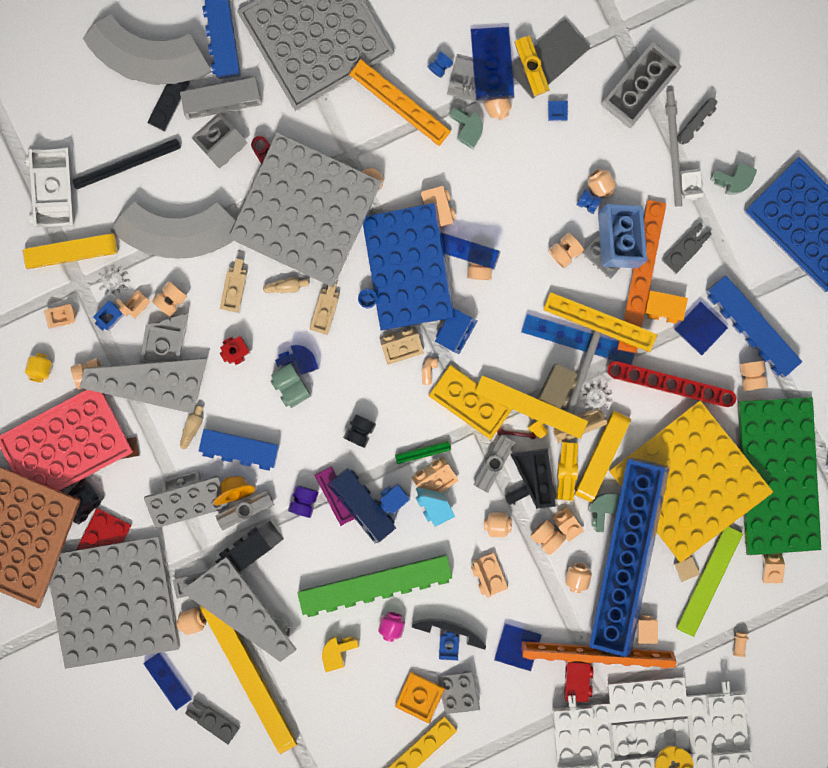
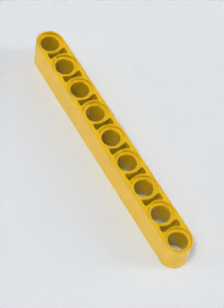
[199,605,298,754]

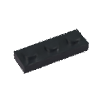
[147,81,191,132]

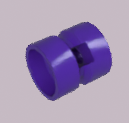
[288,485,319,518]

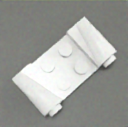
[25,148,73,228]

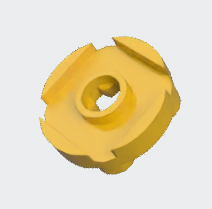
[654,745,694,768]

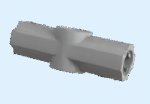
[473,435,516,493]
[215,490,275,531]

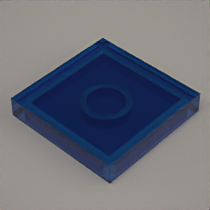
[673,302,728,356]
[494,623,542,671]

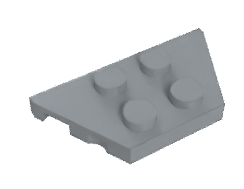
[139,314,188,363]

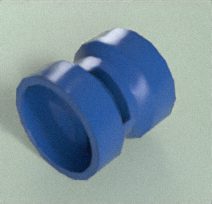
[427,51,454,78]
[576,188,602,214]
[358,289,377,309]

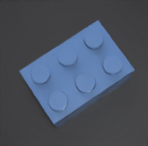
[598,204,647,268]

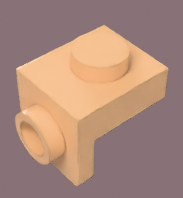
[116,290,151,319]
[44,303,76,329]
[552,507,584,542]
[762,553,785,583]

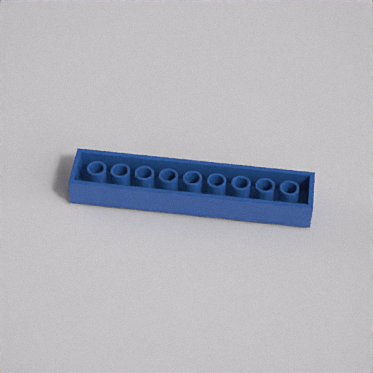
[589,458,670,657]

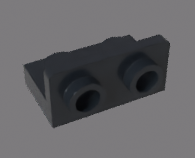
[68,479,105,525]

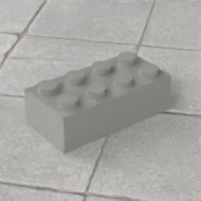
[601,42,682,129]

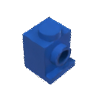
[93,300,125,331]
[438,631,459,661]

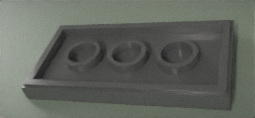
[507,20,590,99]

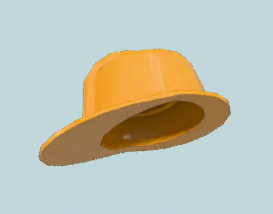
[213,476,255,505]

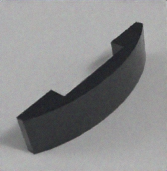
[411,619,486,650]

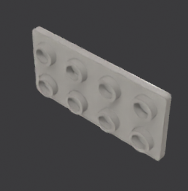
[144,470,229,528]

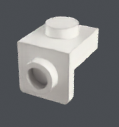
[680,169,704,200]

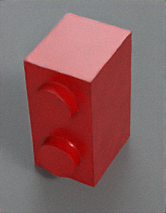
[564,661,594,702]

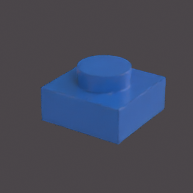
[548,101,568,121]

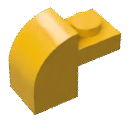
[322,635,359,672]

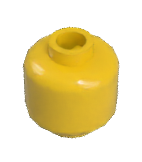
[25,353,52,383]

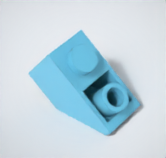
[415,487,455,527]

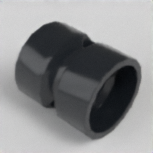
[343,413,376,448]

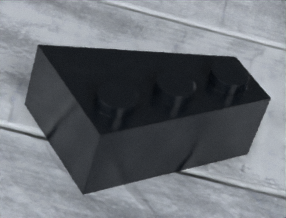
[510,448,558,509]

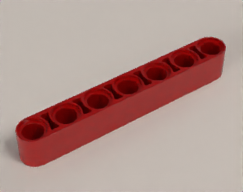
[605,361,737,407]

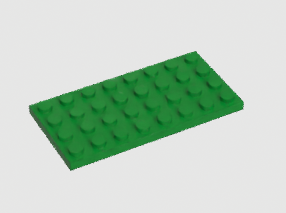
[738,397,822,555]

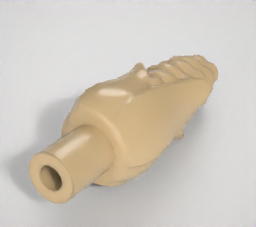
[263,277,309,294]
[180,405,204,449]

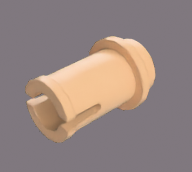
[733,632,749,657]

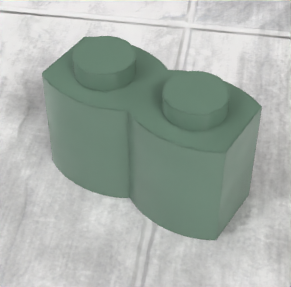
[270,363,311,408]

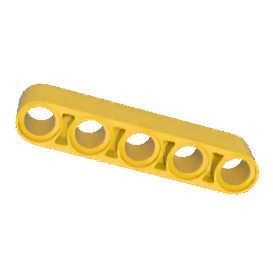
[22,234,118,269]
[574,410,631,503]

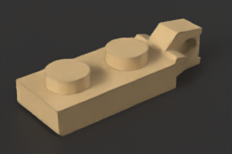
[220,258,247,313]
[309,282,339,335]
[553,407,607,443]

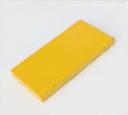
[428,365,512,440]

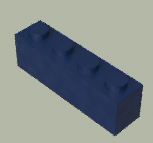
[327,468,396,544]

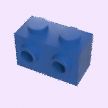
[435,308,478,354]
[380,483,410,515]

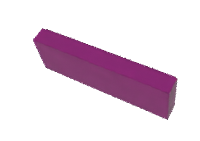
[315,466,354,526]

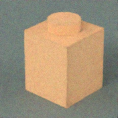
[636,615,658,644]

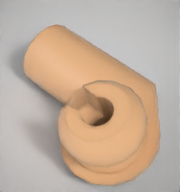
[422,357,438,385]

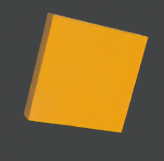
[395,672,446,724]

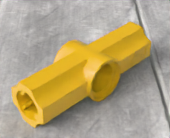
[514,36,550,96]
[557,442,578,501]

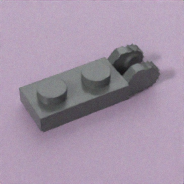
[677,98,718,144]
[662,223,712,274]
[185,699,240,745]

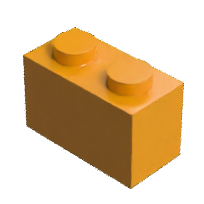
[645,290,688,324]

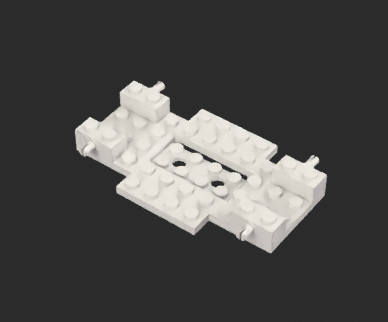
[552,676,753,768]

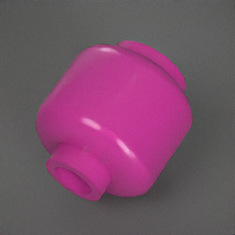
[378,612,405,642]

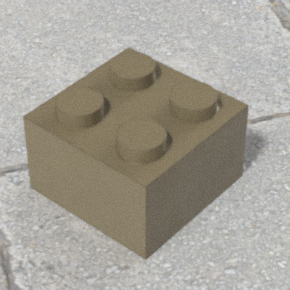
[537,363,578,409]

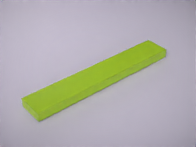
[676,526,743,637]

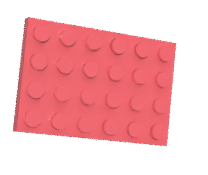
[0,390,134,491]

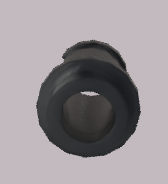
[504,484,529,505]

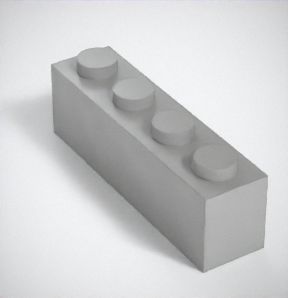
[180,76,262,120]

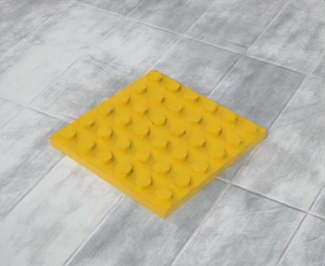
[609,401,773,563]

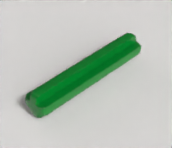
[395,441,451,464]

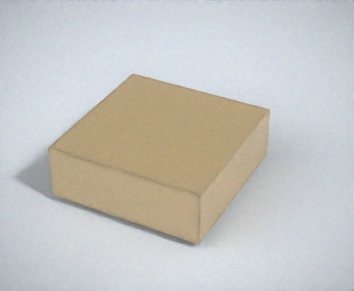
[674,557,700,582]

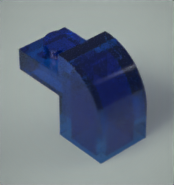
[275,345,319,375]

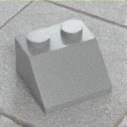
[192,113,247,169]

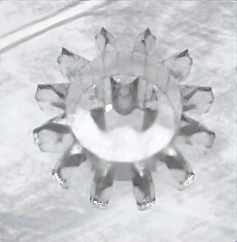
[97,264,130,297]
[580,380,612,412]

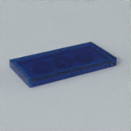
[470,27,515,101]

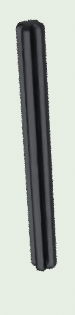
[72,139,181,189]

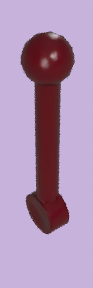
[497,428,537,440]

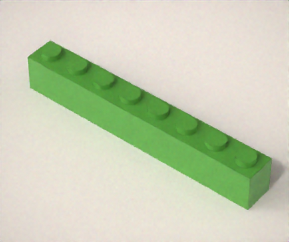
[297,554,452,617]

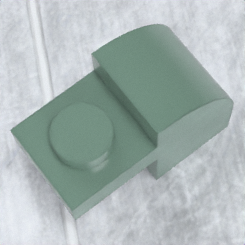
[449,107,483,150]
[710,163,757,195]
[588,493,621,532]

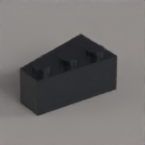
[215,521,283,572]

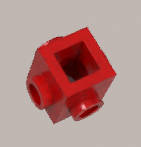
[220,336,251,365]

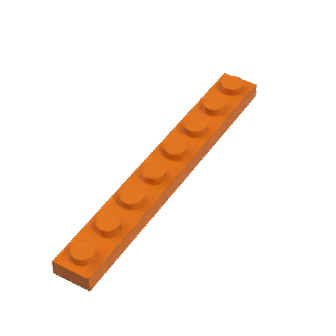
[617,200,667,354]
[521,641,677,669]

